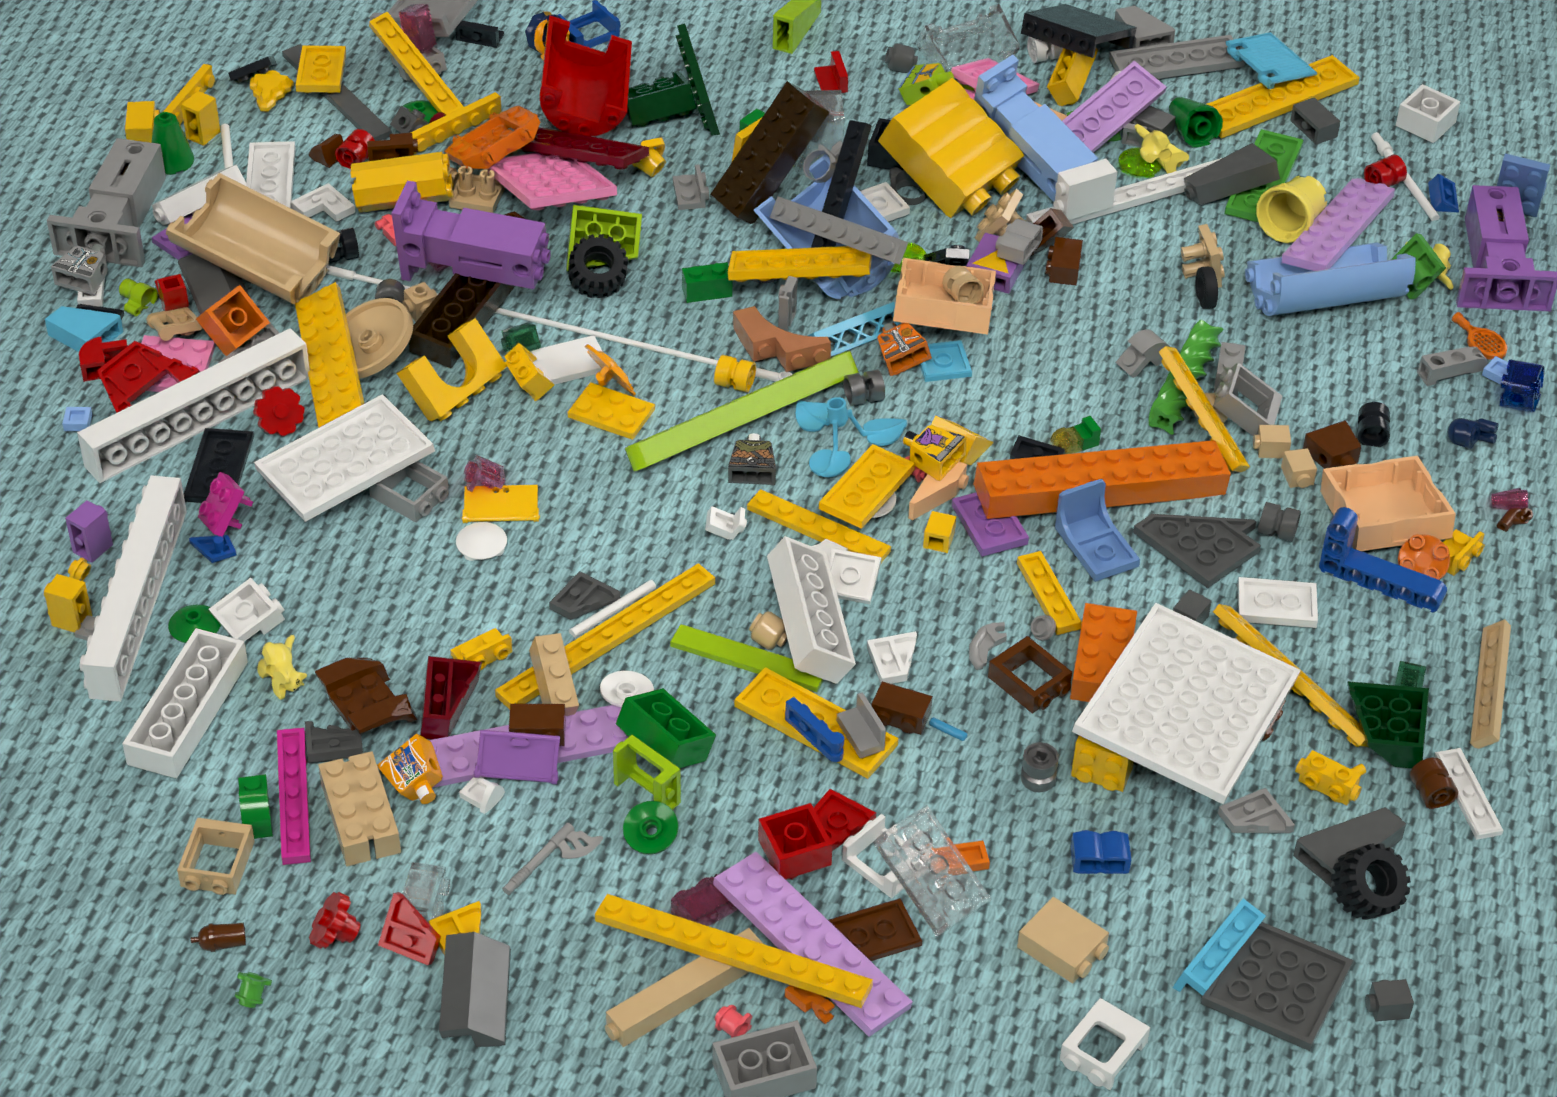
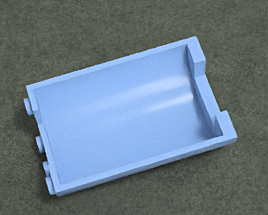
[754,154,899,299]
[1245,242,1415,316]

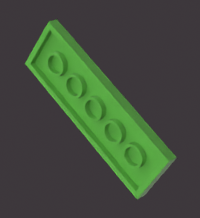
[1224,129,1304,223]

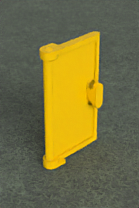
[461,485,540,523]

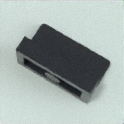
[455,20,504,48]

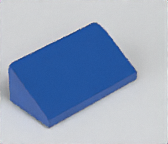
[1428,174,1459,213]

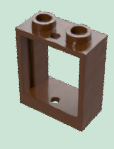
[988,636,1072,714]

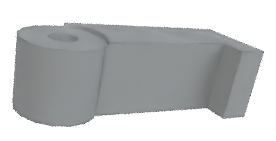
[1417,347,1488,387]

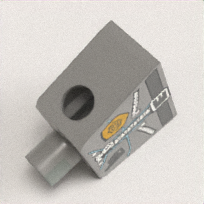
[51,244,108,296]

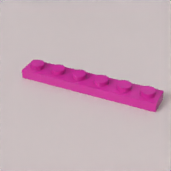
[277,727,311,865]

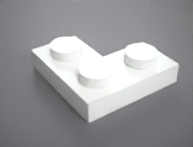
[291,183,355,222]

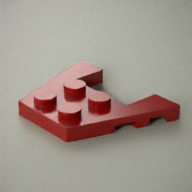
[97,341,200,413]

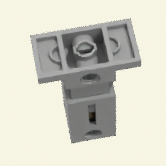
[47,138,166,267]

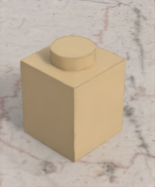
[1253,425,1291,458]
[1281,448,1317,488]

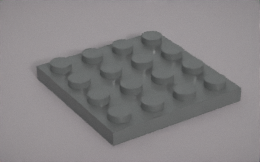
[1201,922,1353,1051]

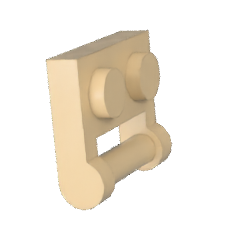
[146,307,202,341]

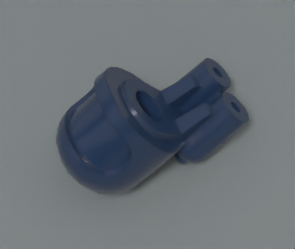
[1447,418,1499,449]

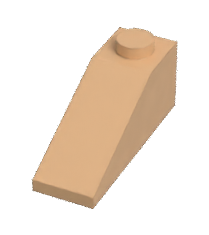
[908,462,969,520]

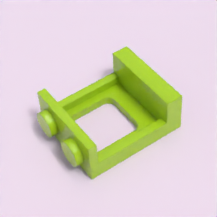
[613,735,681,810]

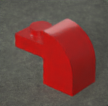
[154,274,189,311]
[79,337,128,382]

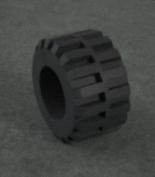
[568,234,628,298]
[1331,843,1411,920]

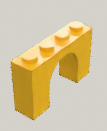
[396,318,507,421]

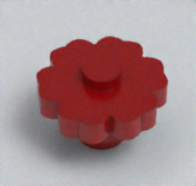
[253,386,305,436]
[309,892,361,949]

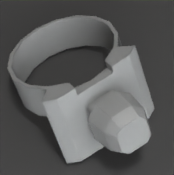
[803,141,843,183]

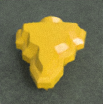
[249,70,294,112]

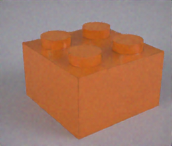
[196,285,270,356]

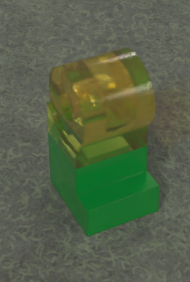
[1050,415,1101,454]

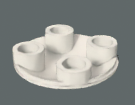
[456,522,507,561]

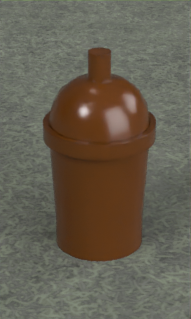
[191,922,246,952]

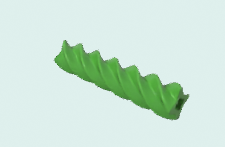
[1149,319,1224,435]

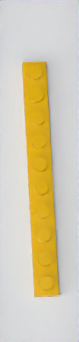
[495,563,715,710]
[595,894,873,1008]

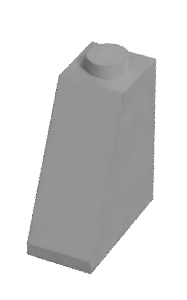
[1114,6,1175,49]

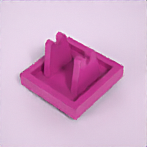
[198,472,253,537]

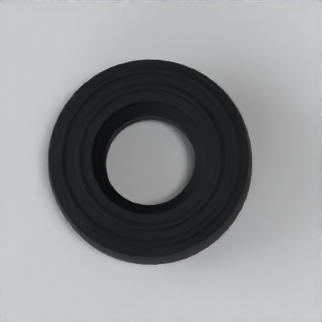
[1195,266,1218,309]

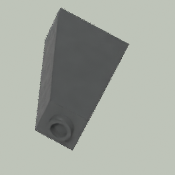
[1184,143,1280,205]
[1293,807,1406,888]

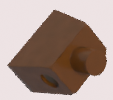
[1303,420,1361,469]

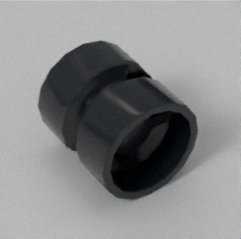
[329,228,359,263]
[1358,402,1390,447]

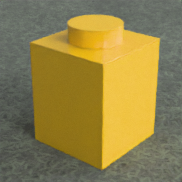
[923,511,956,553]

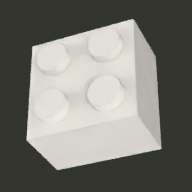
[1396,84,1461,143]

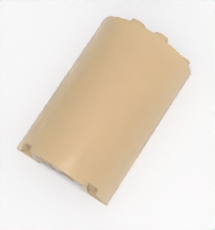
[166,173,340,304]

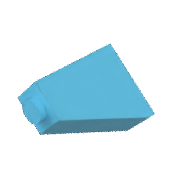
[45,306,123,352]

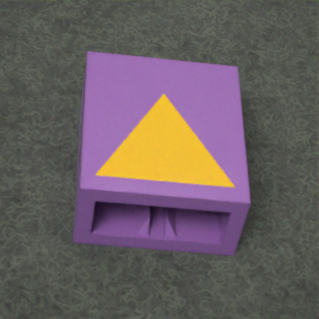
[966,233,1026,294]

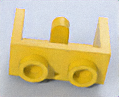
[504,343,554,401]

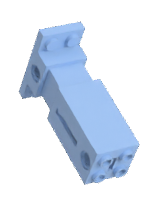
[974,55,1098,202]

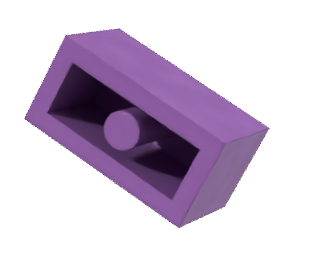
[65,500,113,563]

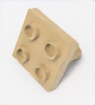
[449,166,505,213]
[975,189,1026,242]
[1181,224,1225,288]

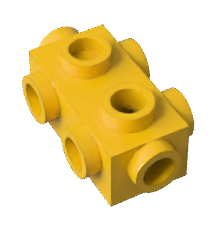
[1295,750,1366,805]

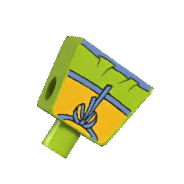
[898,63,954,106]

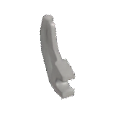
[969,622,1007,670]

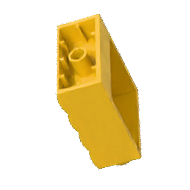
[878,78,1024,218]

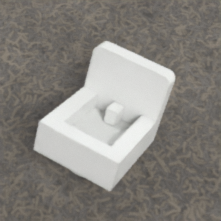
[705,506,747,540]

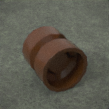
[1410,757,1459,809]

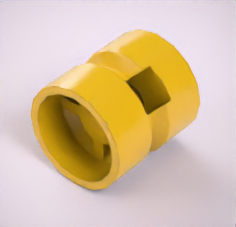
[714,354,756,393]

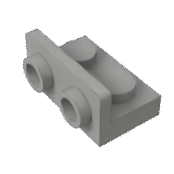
[673,164,709,210]

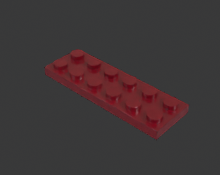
[520,127,649,170]

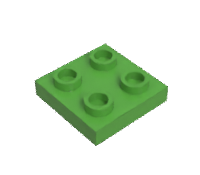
[1391,233,1446,299]

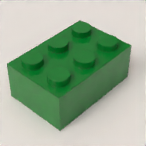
[616,688,716,768]

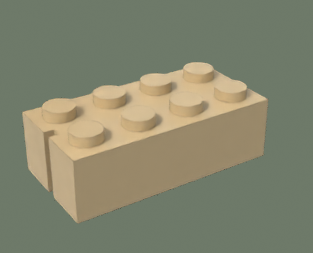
[318,751,401,867]

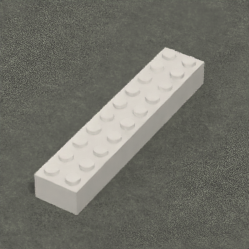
[77,328,310,483]
[80,475,187,702]

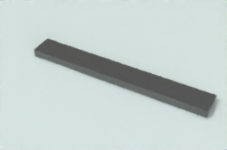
[282,44,392,141]

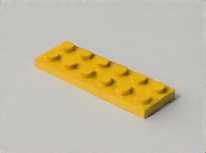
[728,246,872,282]
[734,667,899,779]

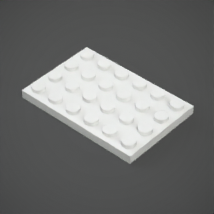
[254,394,435,522]

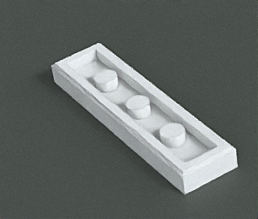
[1434,748,1503,840]

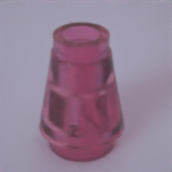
[1491,487,1528,510]

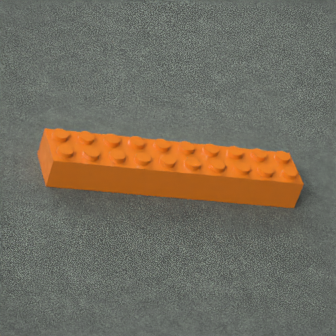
[973,440,1231,519]

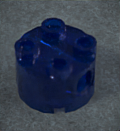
[1500,359,1545,412]

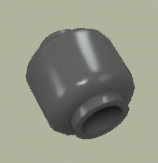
[885,43,918,73]
[375,279,405,303]

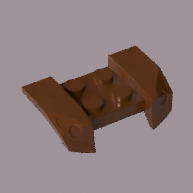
[315,657,417,734]

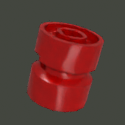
[335,129,375,169]
[1364,154,1407,187]

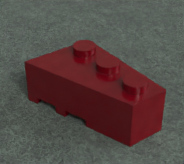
[420,656,482,739]

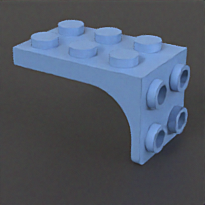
[1497,153,1550,217]
[1055,479,1140,582]

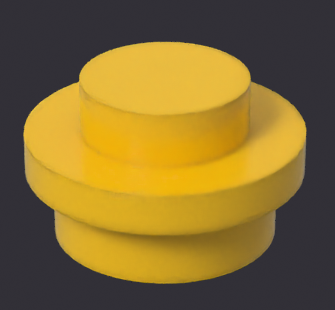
[68,558,91,581]

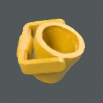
[632,138,666,177]

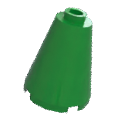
[1169,97,1223,148]
[151,112,195,175]

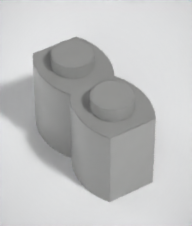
[995,219,1043,265]

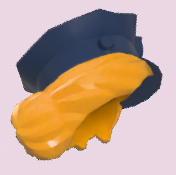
[525,11,570,60]

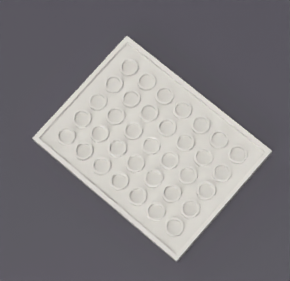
[1072,603,1301,804]

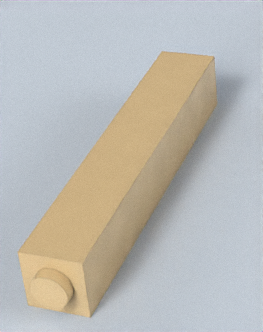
[605,928,763,1047]

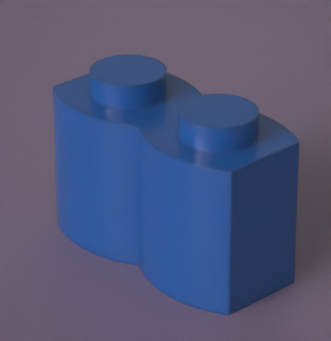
[1070,830,1132,874]

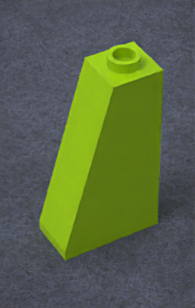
[773,0,821,54]

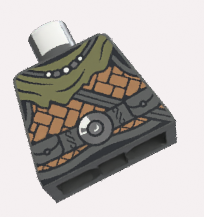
[728,433,776,485]

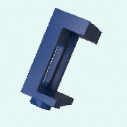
[558,0,621,48]

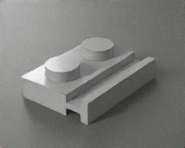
[778,276,798,331]

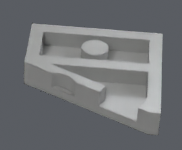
[1218,788,1295,833]

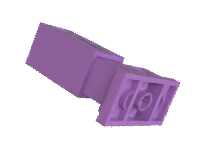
[391,180,551,289]
[1456,185,1557,311]

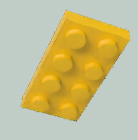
[819,444,915,529]

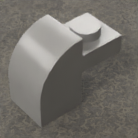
[1115,329,1170,378]

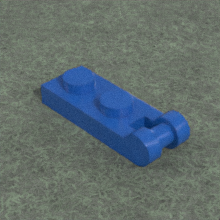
[785,697,844,762]

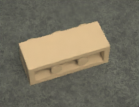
[529,633,579,716]

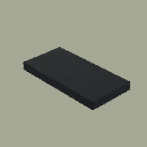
[184,428,254,503]

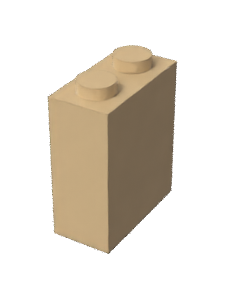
[1017,897,1109,984]

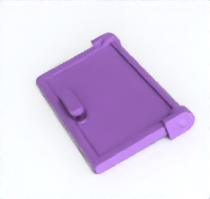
[473,730,560,785]

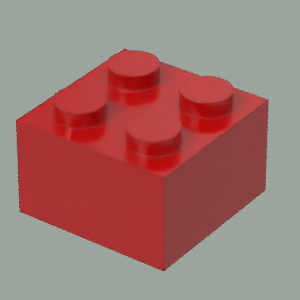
[758,803,832,880]

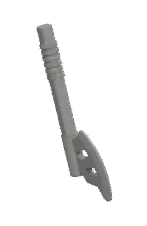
[502,823,603,895]

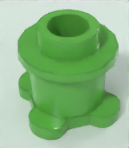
[234,972,272,1008]

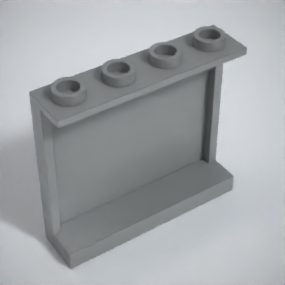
[369,0,478,37]

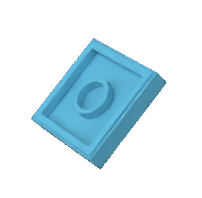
[919,340,972,382]

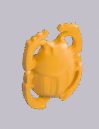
[584,344,636,396]

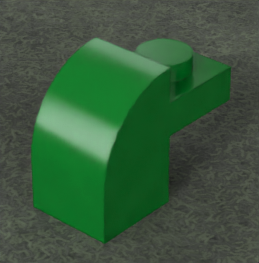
[238,774,273,839]

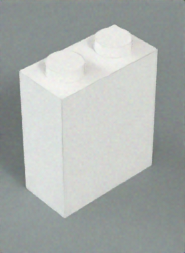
[1053,159,1117,220]

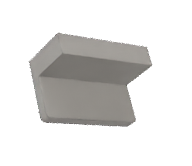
[836,692,886,759]

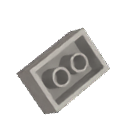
[712,1020,817,1097]

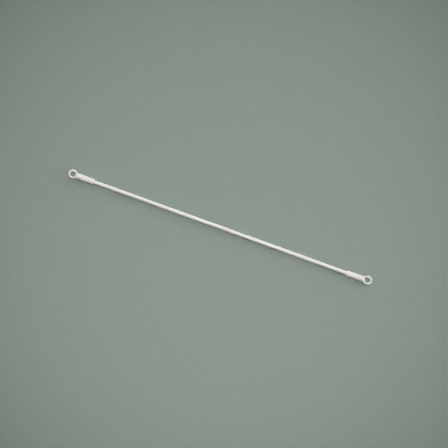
[326,264,793,382]

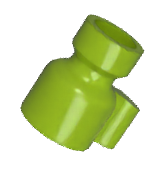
[119,278,158,317]

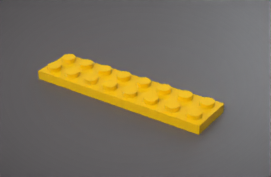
[1207,55,1360,138]
[295,282,364,428]

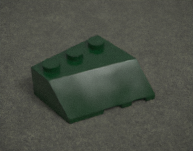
[627,70,696,127]
[1347,681,1429,769]

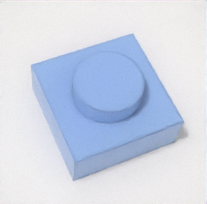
[1482,356,1517,386]
[62,407,92,431]

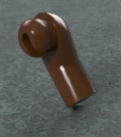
[1497,507,1533,532]

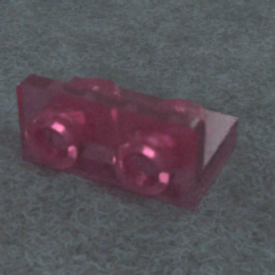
[463,455,505,492]

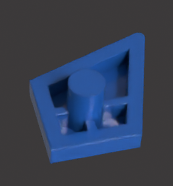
[189,535,237,563]

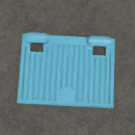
[1226,32,1317,89]

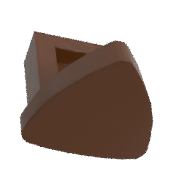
[308,133,343,168]

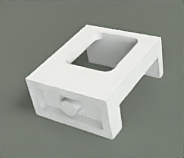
[842,814,931,898]
[1060,998,1150,1090]

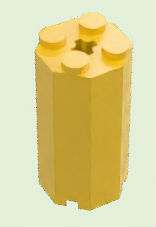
[350,152,454,213]

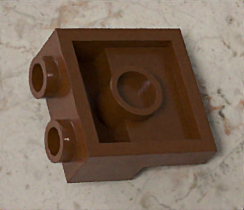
[367,133,418,161]

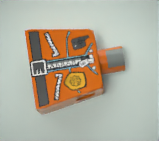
[877,323,932,376]

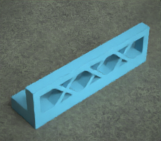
[808,302,903,357]
[1172,898,1266,995]

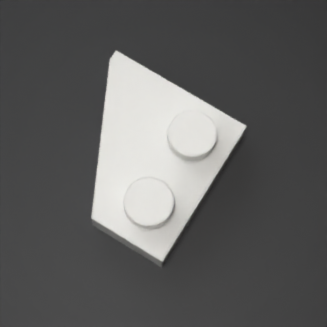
[867,631,917,684]

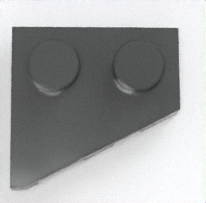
[549,571,621,620]
[305,721,363,763]

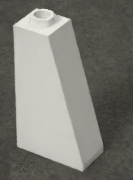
[151,165,247,225]

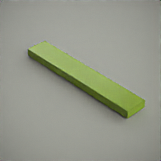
[670,624,823,692]

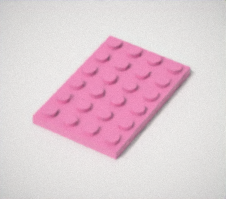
[484,152,617,210]

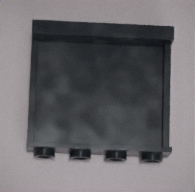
[1021,4,1137,58]

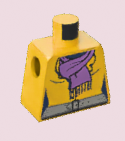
[903,425,966,481]

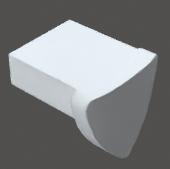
[459,777,505,814]

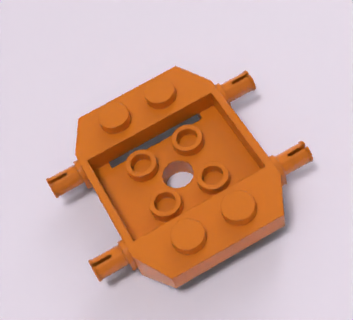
[444,105,540,169]

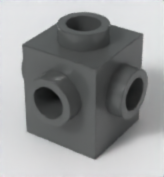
[390,106,429,133]

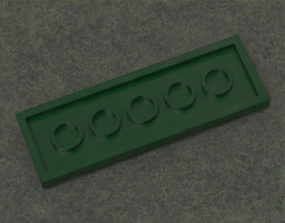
[675,23,720,136]

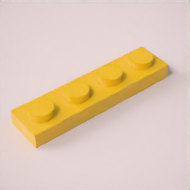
[163,64,215,125]
[1017,551,1082,635]

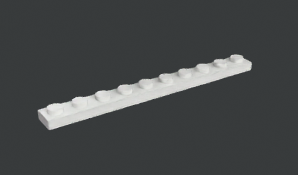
[1026,158,1222,224]

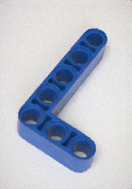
[1319,507,1447,613]

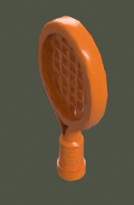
[1452,312,1508,360]

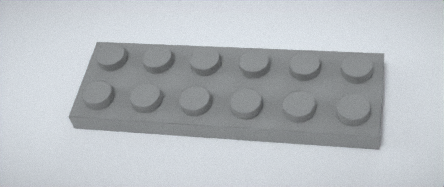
[1109,35,1245,79]

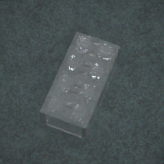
[873,805,992,937]

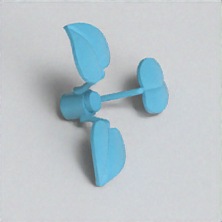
[795,397,907,477]

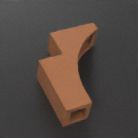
[733,306,831,372]

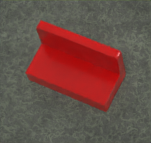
[814,51,848,94]

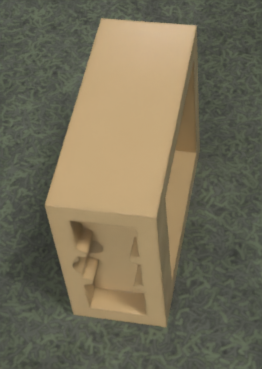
[177,818,255,895]

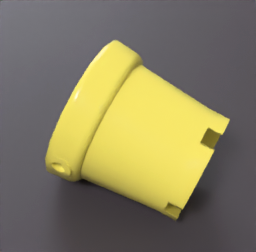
[1256,176,1327,243]

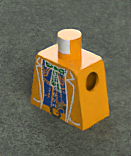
[377,734,443,804]

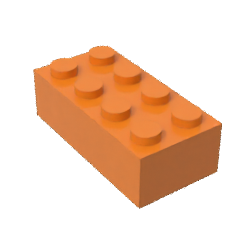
[1070,603,1137,702]

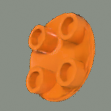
[1398,534,1450,580]

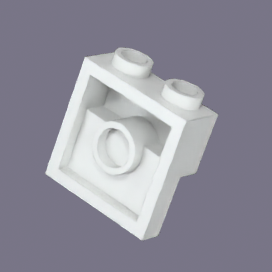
[209,578,285,642]

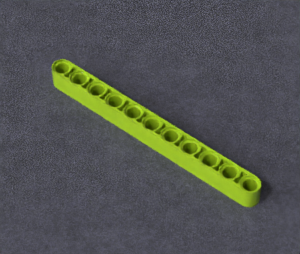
[624,351,859,471]

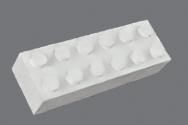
[767,536,856,684]
[122,628,248,779]

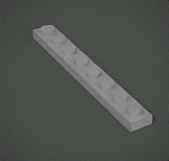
[769,197,908,265]

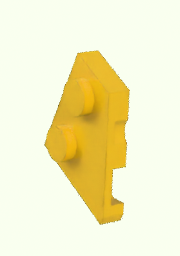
[428,901,481,956]

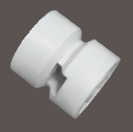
[1027,37,1063,63]

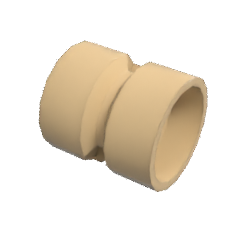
[942,266,984,304]

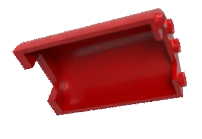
[539,15,632,136]

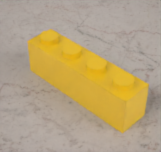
[1047,48,1098,106]

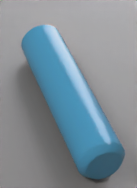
[929,717,968,741]

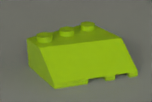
[566,205,642,271]

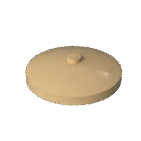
[346,298,413,379]

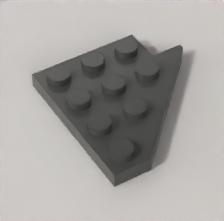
[1133,514,1261,588]

